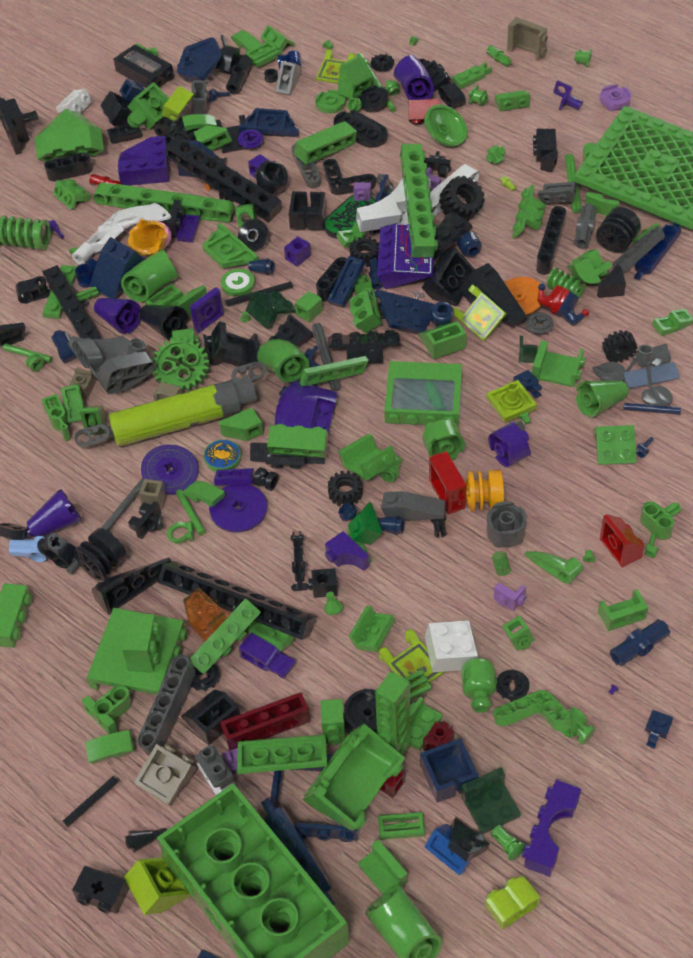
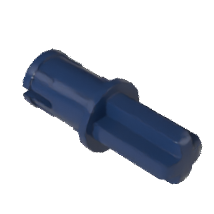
[369,258,382,290]

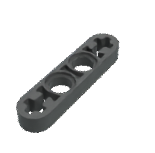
[292,144,321,188]
[613,227,665,272]

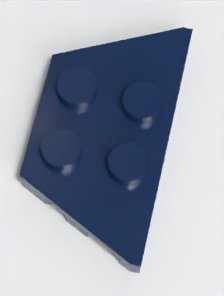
[239,108,299,137]
[374,289,434,334]

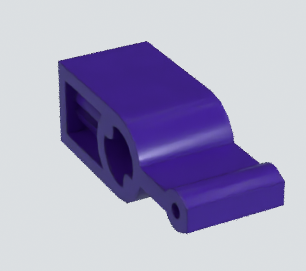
[238,632,296,679]

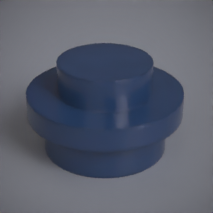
[338,503,357,521]

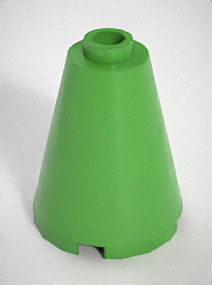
[576,381,629,418]

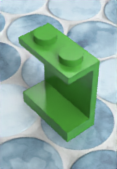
[532,340,586,387]
[338,433,398,481]

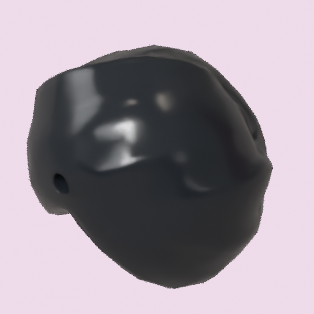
[255,160,288,195]

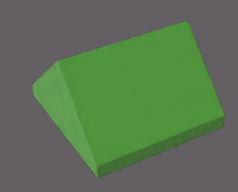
[168,285,207,320]

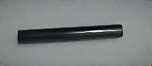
[62,776,118,828]

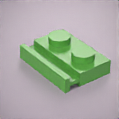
[245,41,282,68]

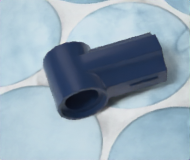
[51,330,77,363]

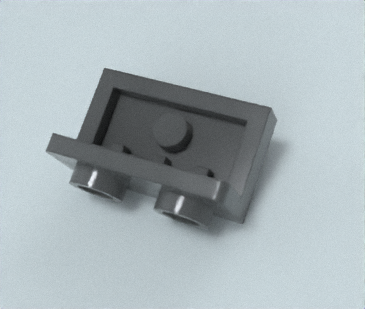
[538,182,577,204]

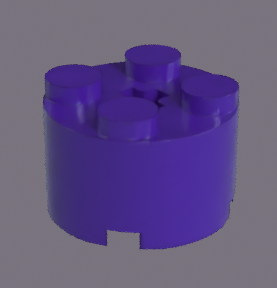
[488,422,531,467]

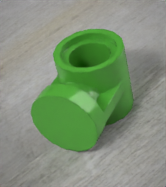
[561,707,596,745]

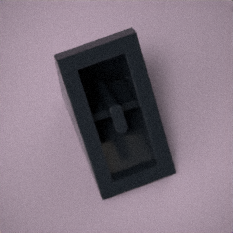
[597,265,626,298]

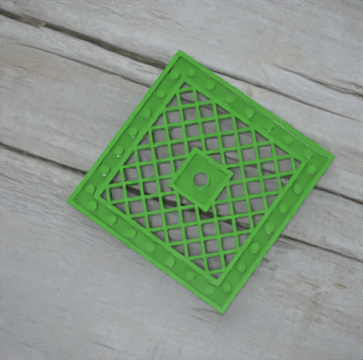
[573,106,693,230]

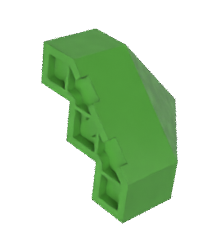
[35,109,104,162]

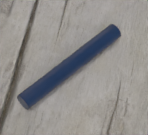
[624,403,681,415]

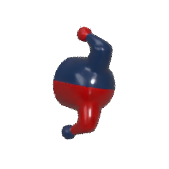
[537,283,590,325]

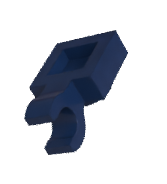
[513,370,542,399]
[645,710,674,749]

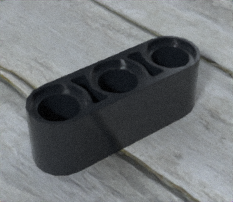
[44,153,93,182]
[316,257,347,302]

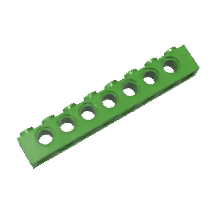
[400,144,438,257]

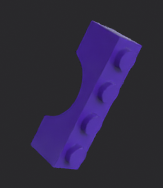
[522,780,582,877]

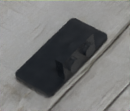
[328,330,400,364]

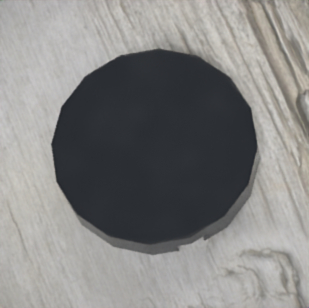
[358,85,389,112]

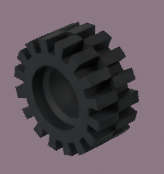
[349,236,379,267]
[602,330,638,363]
[328,471,363,507]

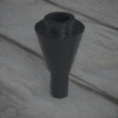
[125,828,167,853]

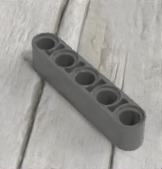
[137,654,196,756]

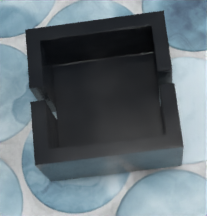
[288,191,326,230]

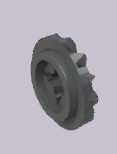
[525,312,554,336]

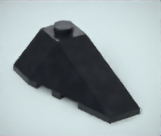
[460,263,528,327]
[92,557,171,615]

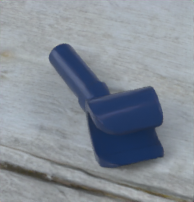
[209,89,230,101]
[636,437,654,458]

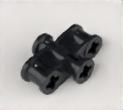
[154,117,199,144]

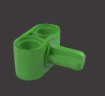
[640,501,682,540]

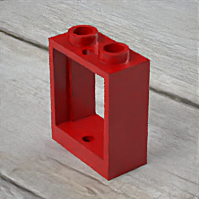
[429,451,467,515]

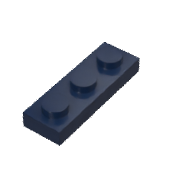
[327,256,365,308]

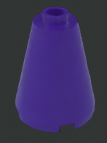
[94,298,141,334]
[26,489,82,537]

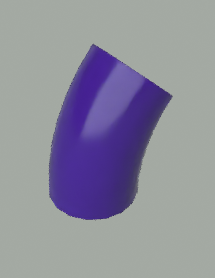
[394,55,434,100]

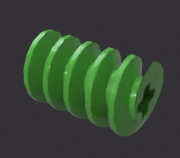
[547,267,586,299]

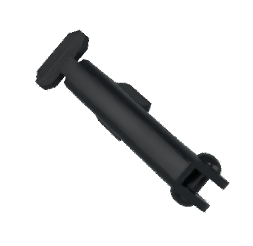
[290,531,309,591]

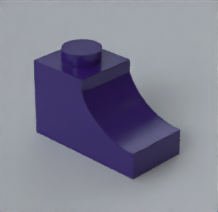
[325,531,369,571]

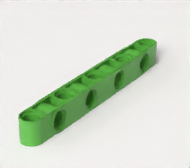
[93,183,235,223]

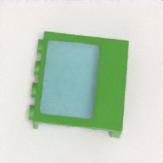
[384,361,462,426]

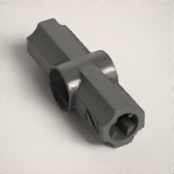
[574,203,597,249]

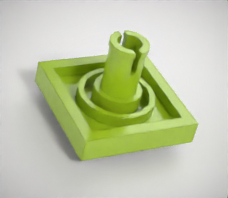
[486,380,537,423]

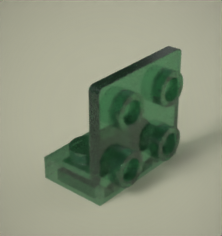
[245,291,296,329]
[461,768,521,834]

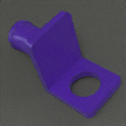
[553,80,583,110]

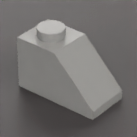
[275,61,301,95]

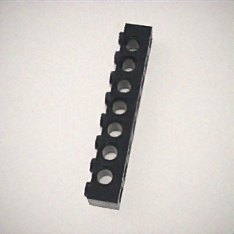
[165,135,282,223]
[158,561,316,640]

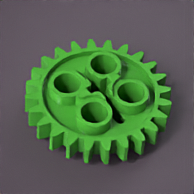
[152,336,210,393]

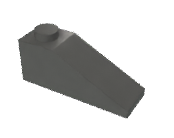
[381,491,446,521]

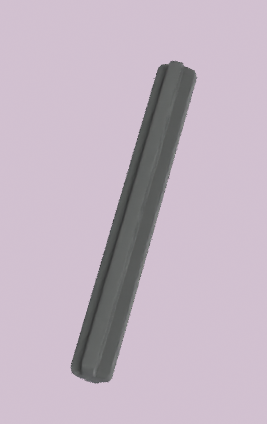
[312,323,340,391]

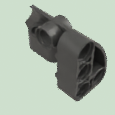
[68,335,156,395]

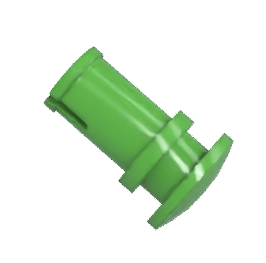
[491,825,526,861]

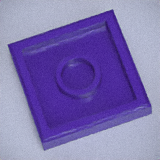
[190,287,224,333]

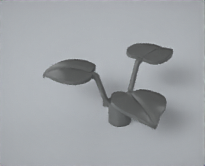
[593,343,673,406]

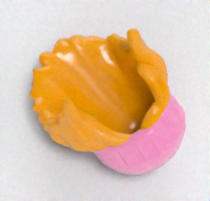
[127,219,171,256]

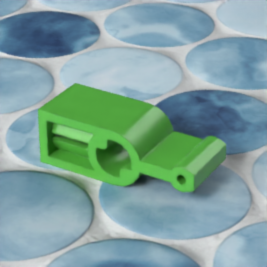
[41,394,71,441]

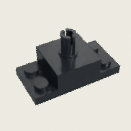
[0,96,39,155]

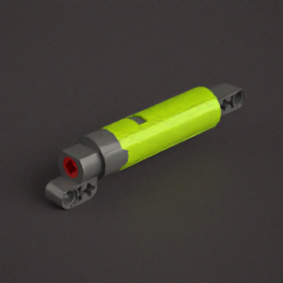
[74,362,266,448]

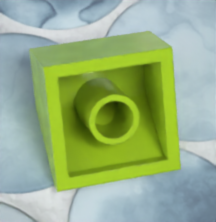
[124,857,190,915]

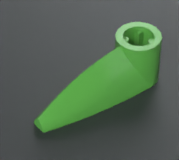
[525,551,583,584]

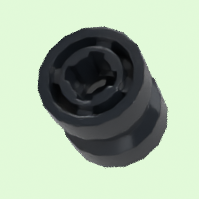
[253,467,279,491]

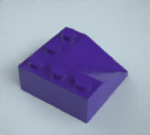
[118,136,169,186]

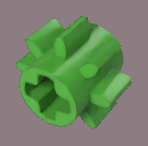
[485,144,506,164]

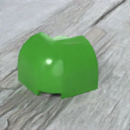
[567,249,612,284]

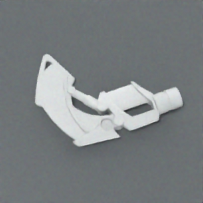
[72,203,171,265]

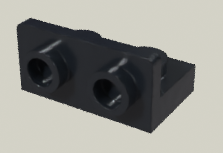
[425,60,451,91]

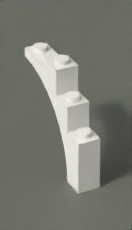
[356,178,431,232]

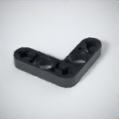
[323,159,376,195]

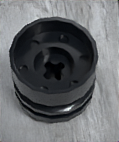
[596,207,641,253]
[73,527,127,581]

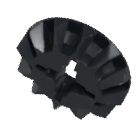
[370,54,394,71]
[190,663,220,692]
[496,670,530,702]

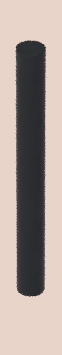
[225,281,293,307]

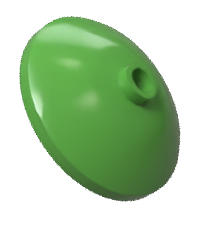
[425,105,468,147]

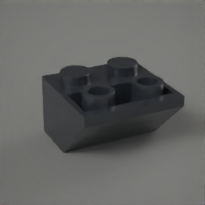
[181,690,240,745]

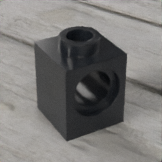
[308,568,338,598]

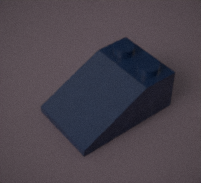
[90,237,144,299]

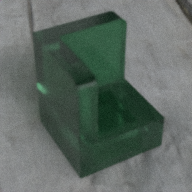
[518,335,538,363]

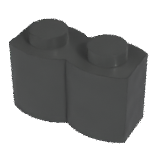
[191,80,207,114]

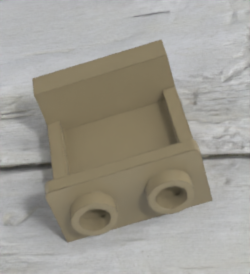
[507,17,548,61]

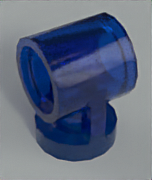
[278,50,301,70]
[75,258,97,288]

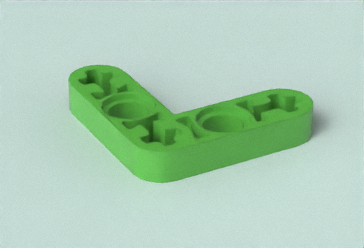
[493,690,572,731]

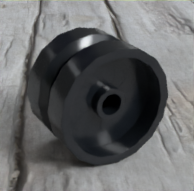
[344,689,377,734]

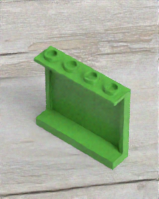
[87,608,188,695]

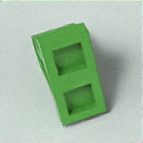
[81,685,132,734]

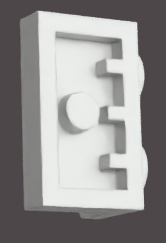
[56,89,93,114]

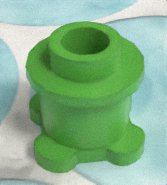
[574,49,592,68]
[469,86,488,106]

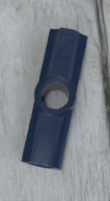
[610,619,671,666]

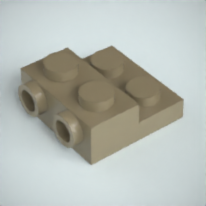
[134,744,197,805]

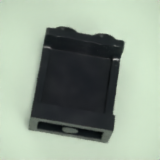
[211,321,260,370]

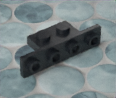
[250,442,325,469]

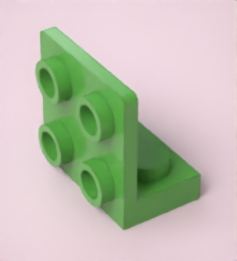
[593,425,636,465]

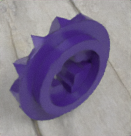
[238,129,263,150]

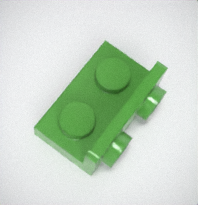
[495,90,530,112]
[410,697,443,751]

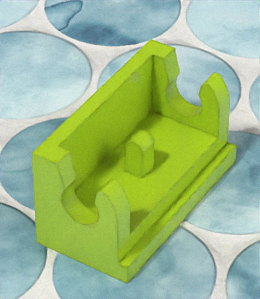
[162,86,194,121]

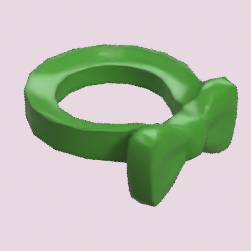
[167,521,194,544]

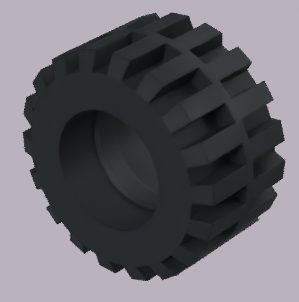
[439,176,485,221]

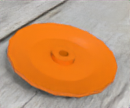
[504,277,545,315]

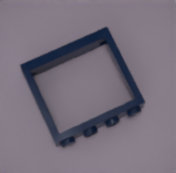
[270,754,359,842]

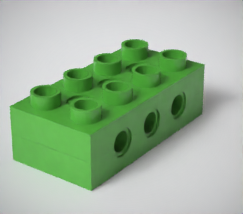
[157,784,349,958]

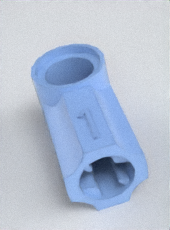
[9,536,49,562]

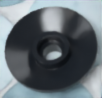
[238,219,268,252]

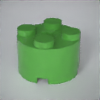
[422,418,465,460]

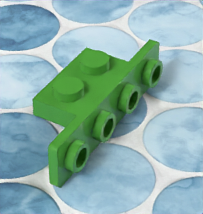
[512,184,546,239]
[189,599,260,674]

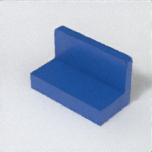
[424,824,479,876]

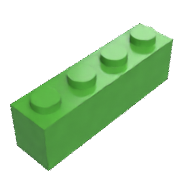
[294,121,357,165]

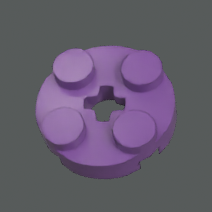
[599,84,631,111]

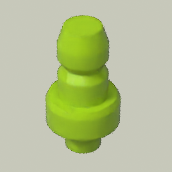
[500,176,516,191]

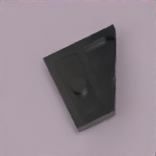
[448,818,490,862]

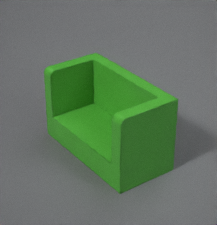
[598,589,648,632]

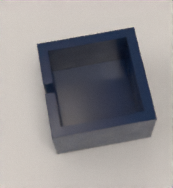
[420,738,479,803]

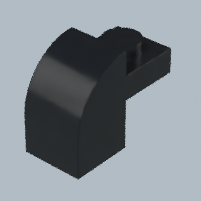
[216,45,242,72]

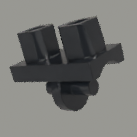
[424,151,451,178]
[128,501,163,539]

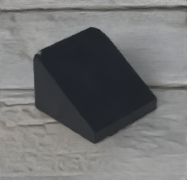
[540,150,558,173]

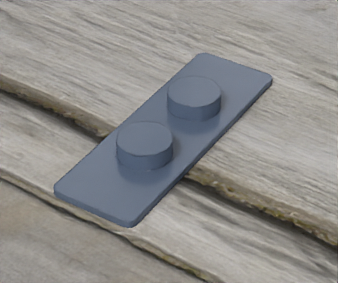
[623,362,680,389]

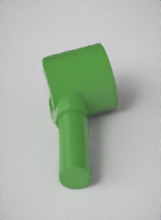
[644,533,659,559]

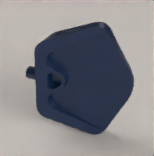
[176,37,222,82]

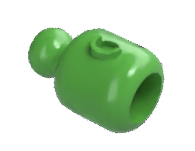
[461,658,497,713]

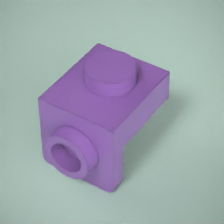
[493,583,527,611]

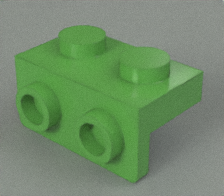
[53,179,91,210]
[349,605,395,652]

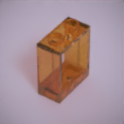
[183,588,226,642]

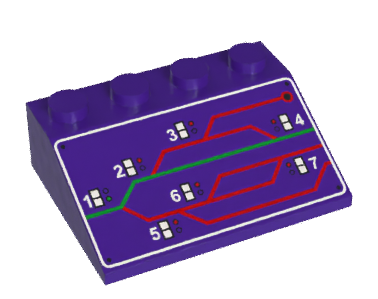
[377,223,434,290]

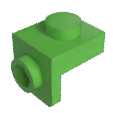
[336,223,366,248]

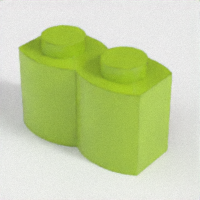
[485,876,541,929]

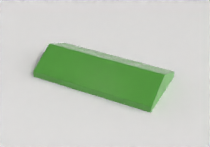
[237,735,327,774]

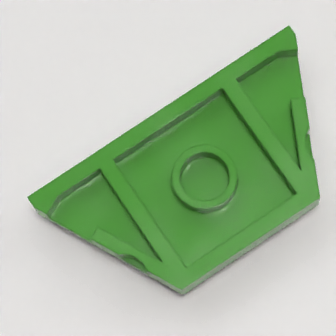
[202,223,259,269]

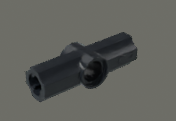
[226,55,252,94]

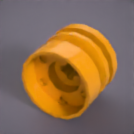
[465,469,504,512]

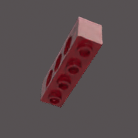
[220,692,311,751]

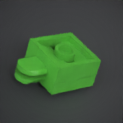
[127,82,169,130]

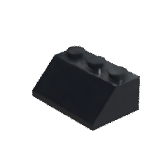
[422,247,475,307]

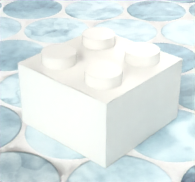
[425,620,478,672]

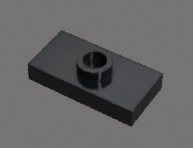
[107,124,141,143]

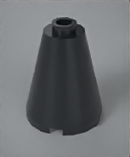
[140,304,188,341]

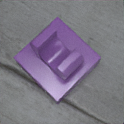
[222,748,238,775]

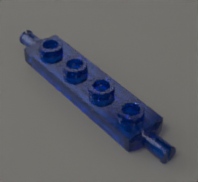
[634,222,681,280]

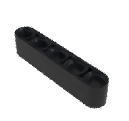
[536,206,566,275]

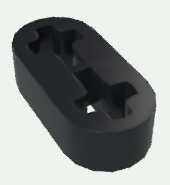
[0,523,27,540]

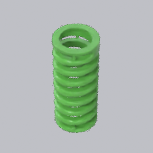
[0,215,51,250]

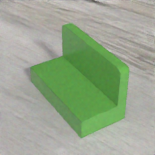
[260,25,295,51]
[358,839,408,895]

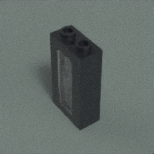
[113,44,174,88]

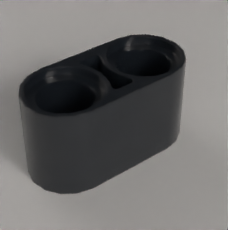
[438,82,466,109]

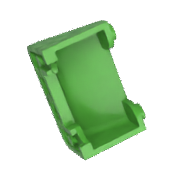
[302,724,405,831]

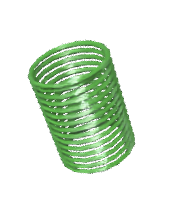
[492,551,511,576]

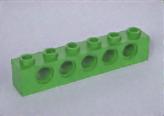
[375,671,411,756]

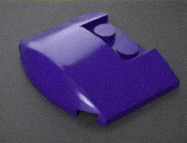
[275,381,337,434]

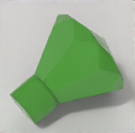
[324,592,343,615]

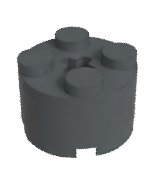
[486,501,527,548]

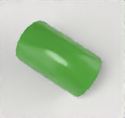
[121,249,179,302]
[258,339,309,382]
[365,886,442,958]

